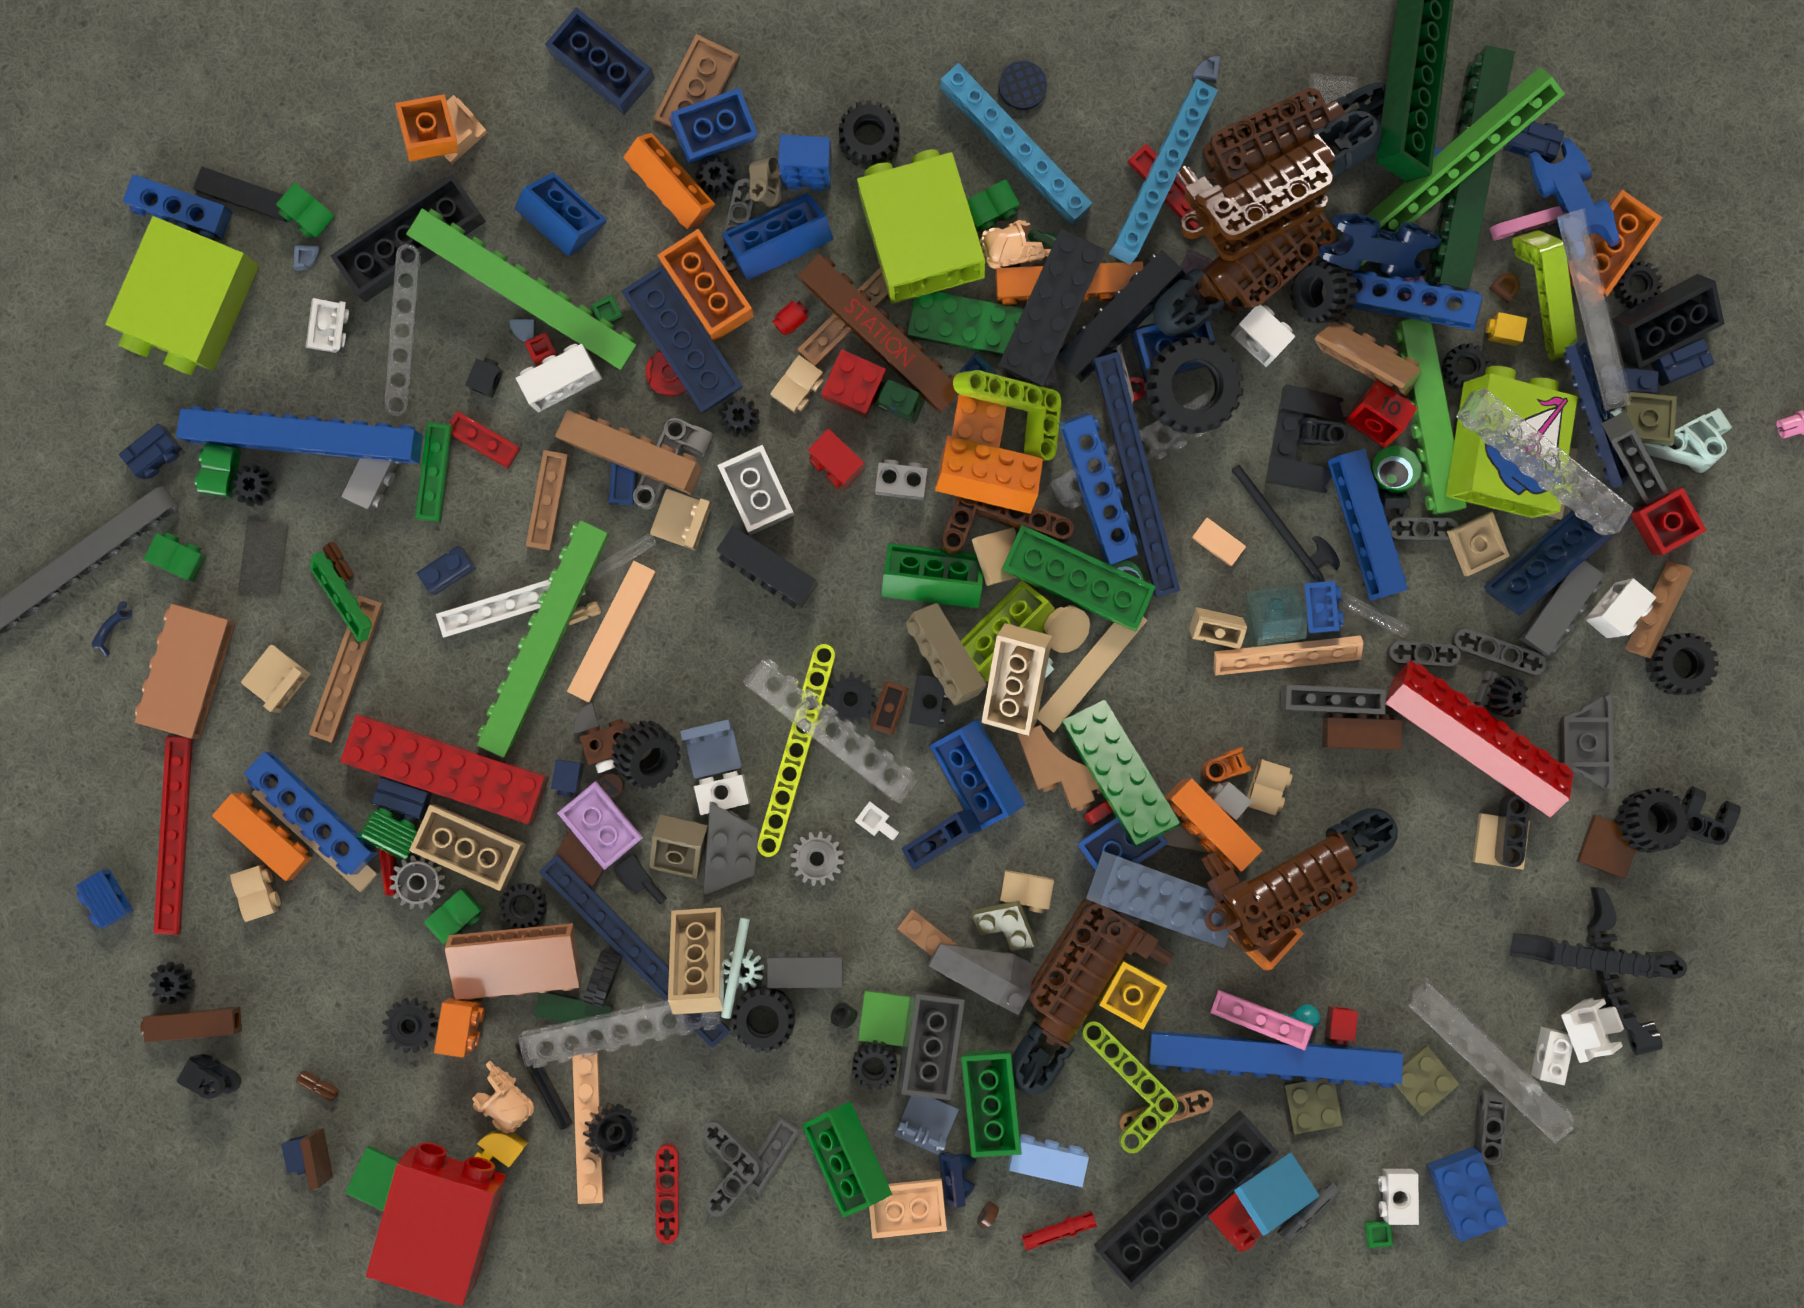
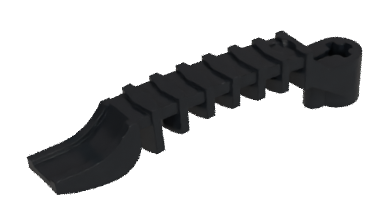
[1587,887,1663,1055]
[1510,933,1687,979]

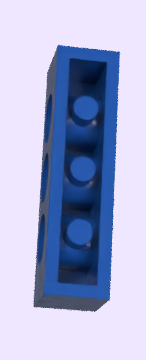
[123,174,232,240]

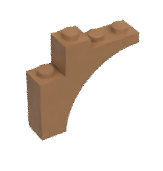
[1017,725,1101,811]

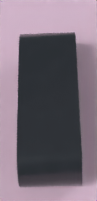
[1495,795,1530,867]

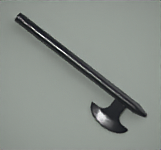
[1232,465,1340,582]

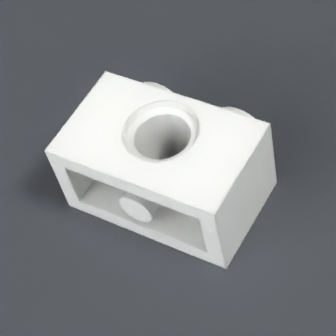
[694,771,750,815]
[1531,1027,1573,1085]
[1378,1169,1419,1225]

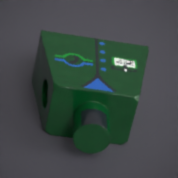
[873,379,925,424]

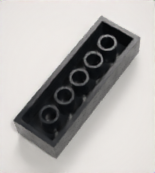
[330,174,486,303]
[997,229,1106,387]

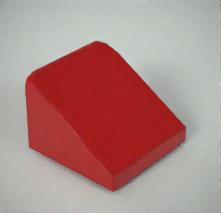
[524,332,559,367]

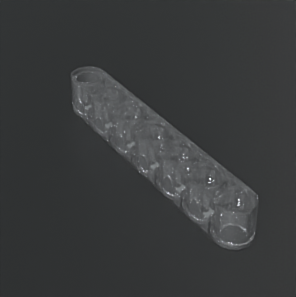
[385,244,421,416]

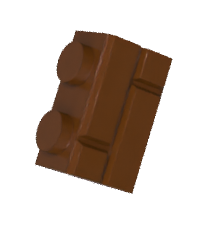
[870,680,909,735]

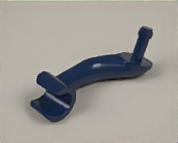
[92,601,132,656]

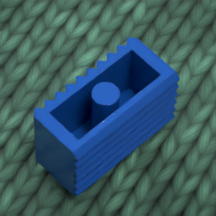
[76,869,134,929]

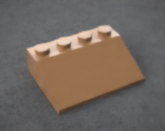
[1315,321,1422,398]

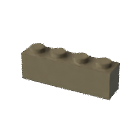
[905,603,987,706]

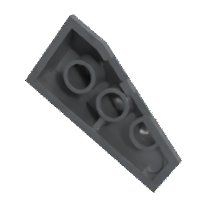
[927,943,1034,1015]

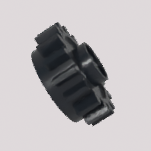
[824,672,878,726]
[382,997,439,1054]
[583,1103,639,1160]

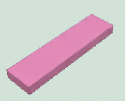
[1210,990,1314,1051]

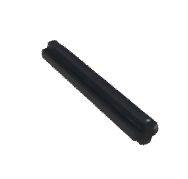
[515,1038,572,1130]

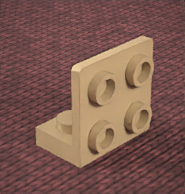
[650,489,713,551]
[241,645,310,713]

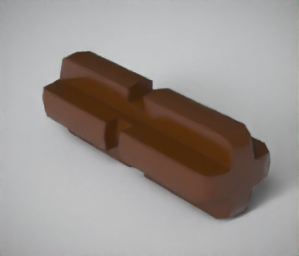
[323,542,354,582]
[296,1071,339,1101]

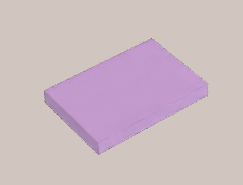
[557,781,643,870]

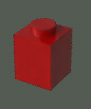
[1325,1006,1358,1045]

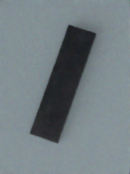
[193,166,287,223]

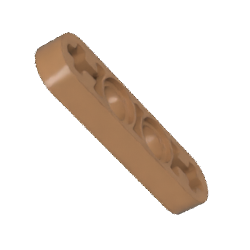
[1119,1088,1213,1135]

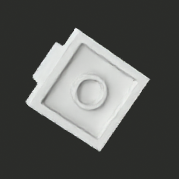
[1561,998,1624,1063]

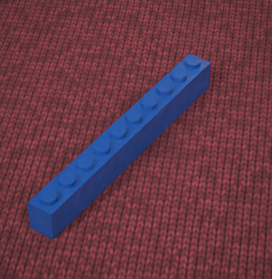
[176,406,423,464]
[1148,1031,1403,1088]

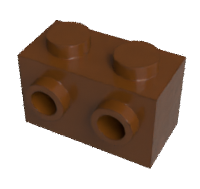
[580,719,631,765]

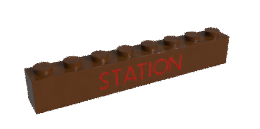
[798,253,958,414]

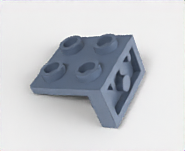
[680,719,742,779]

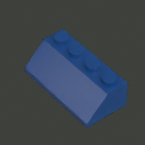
[721,193,834,281]
[929,719,1026,829]

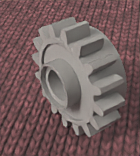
[790,831,844,886]
[390,855,445,909]

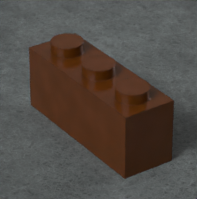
[1322,713,1402,750]

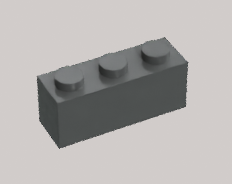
[767,951,843,988]

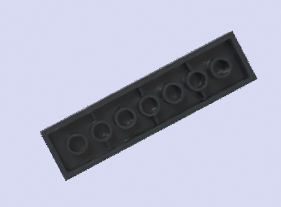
[1094,1110,1279,1290]

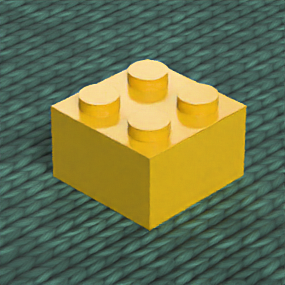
[1097,960,1167,1029]

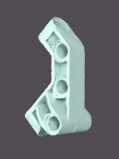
[1610,405,1732,473]

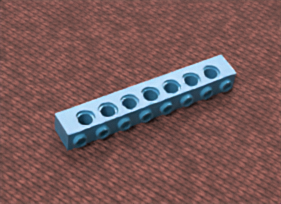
[940,63,1093,227]
[1108,79,1218,265]

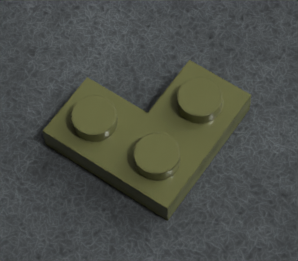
[972,901,1036,951]

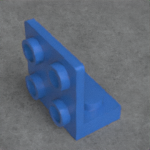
[1305,581,1344,633]

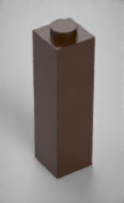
[140,1006,242,1042]

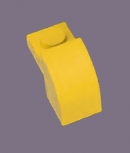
[474,1130,528,1168]

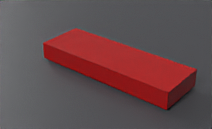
[449,411,521,469]

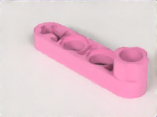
[1489,206,1564,241]

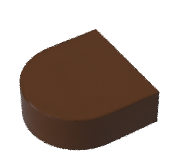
[1489,273,1520,303]

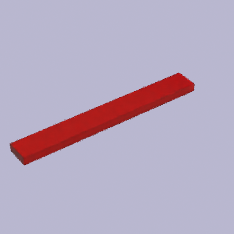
[153,736,193,935]

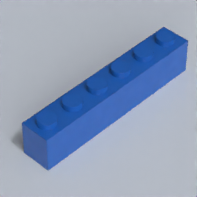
[1328,449,1408,601]

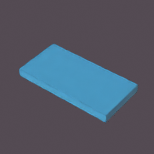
[1234,1152,1319,1236]

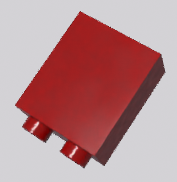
[365,1142,507,1307]

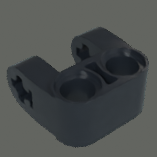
[1681,786,1741,845]
[177,1054,241,1099]

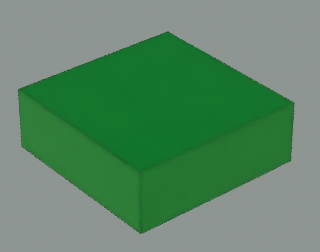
[590,295,624,324]
[1364,1220,1393,1248]

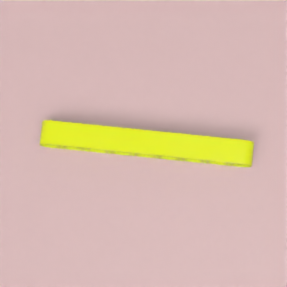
[757,644,836,857]

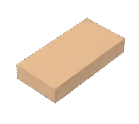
[1191,518,1246,567]

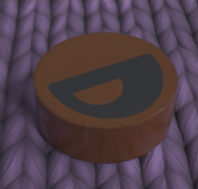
[598,773,624,798]
[977,1201,999,1228]

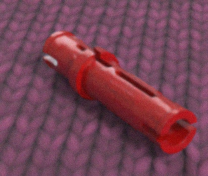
[1022,1211,1097,1251]

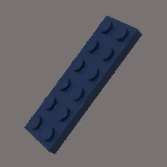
[621,265,743,414]
[1564,337,1630,488]
[1483,493,1631,616]

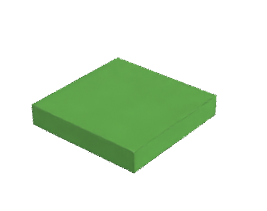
[858,990,910,1047]

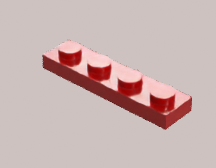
[1127,144,1199,230]

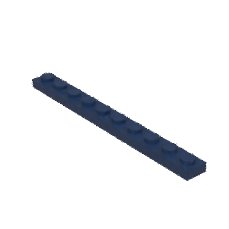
[1093,352,1180,597]
[539,854,731,1049]

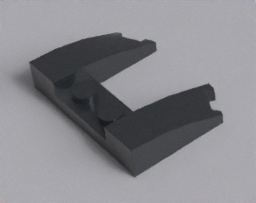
[1265,384,1347,494]

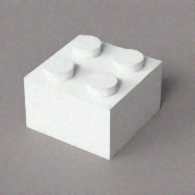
[1231,305,1295,367]
[1584,578,1657,638]

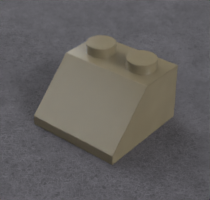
[649,815,708,879]

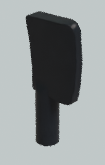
[614,854,667,904]

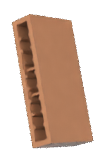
[135,604,236,739]
[445,923,582,1000]

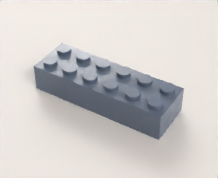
[1086,851,1230,948]

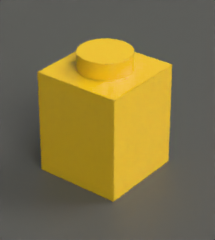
[1485,312,1528,347]

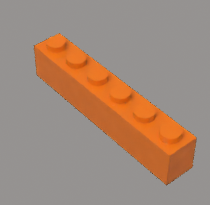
[995,261,1143,306]

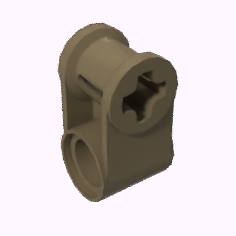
[749,156,782,207]

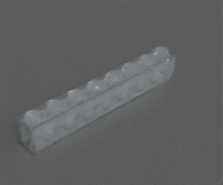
[1557,208,1632,411]
[1408,978,1574,1144]

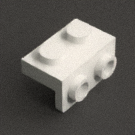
[306,298,349,353]

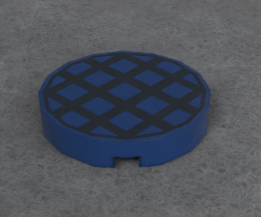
[999,61,1047,111]

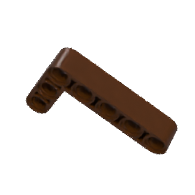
[941,497,1074,556]

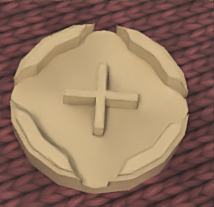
[1044,605,1090,653]

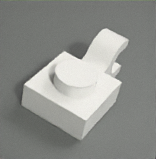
[855,801,899,840]

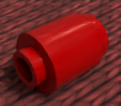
[772,300,809,336]

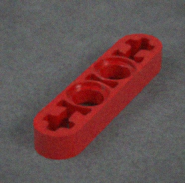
[655,1143,679,1244]

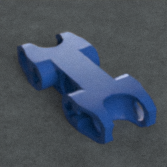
[1529,138,1620,260]

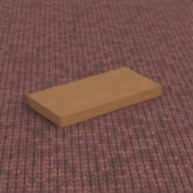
[653,34,740,131]

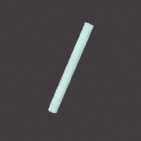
[721,918,750,1019]

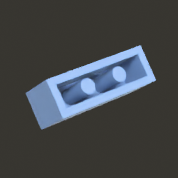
[1008,1134,1089,1187]

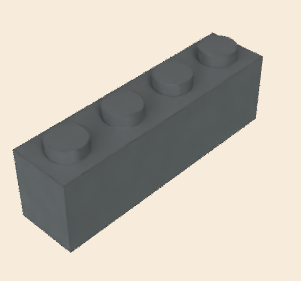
[1601,411,1670,505]
[1517,561,1604,656]
[1280,685,1386,715]

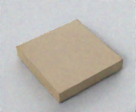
[1447,512,1510,576]
[972,528,1017,586]
[1472,813,1530,870]

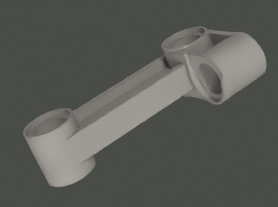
[633,418,714,510]

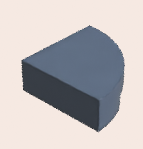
[1192,56,1220,82]
[294,245,321,271]
[509,319,535,342]

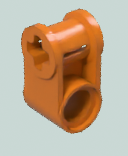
[1201,746,1252,782]

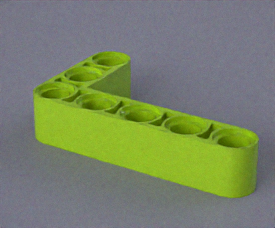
[1512,230,1577,361]
[953,370,1061,461]
[1081,1021,1178,1154]

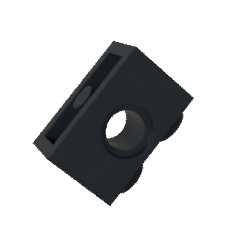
[909,674,948,728]

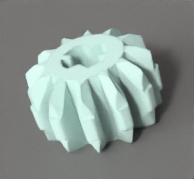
[724,949,764,991]

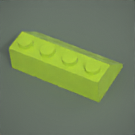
[961,580,1056,683]

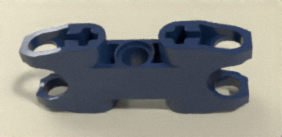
[1318,213,1442,278]

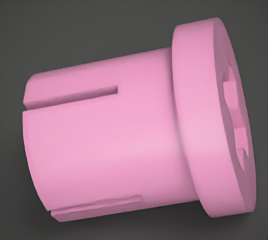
[1776,410,1804,439]

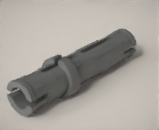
[1277,1180,1341,1244]

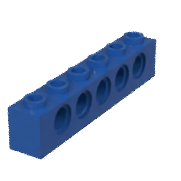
[1352,270,1483,331]
[1058,413,1139,565]
[243,752,378,875]

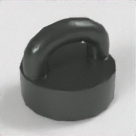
[831,1003,858,1029]

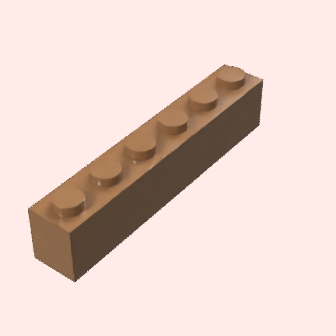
[555,410,703,495]

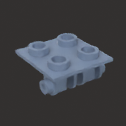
[894,1096,959,1155]

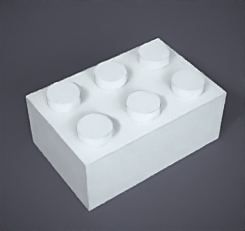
[516,344,603,413]
[717,445,794,536]

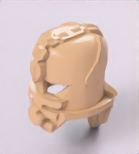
[980,220,1051,269]
[472,1061,534,1134]

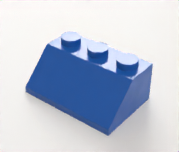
[514,172,607,256]

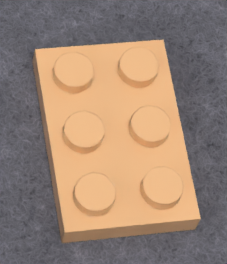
[869,1178,947,1239]

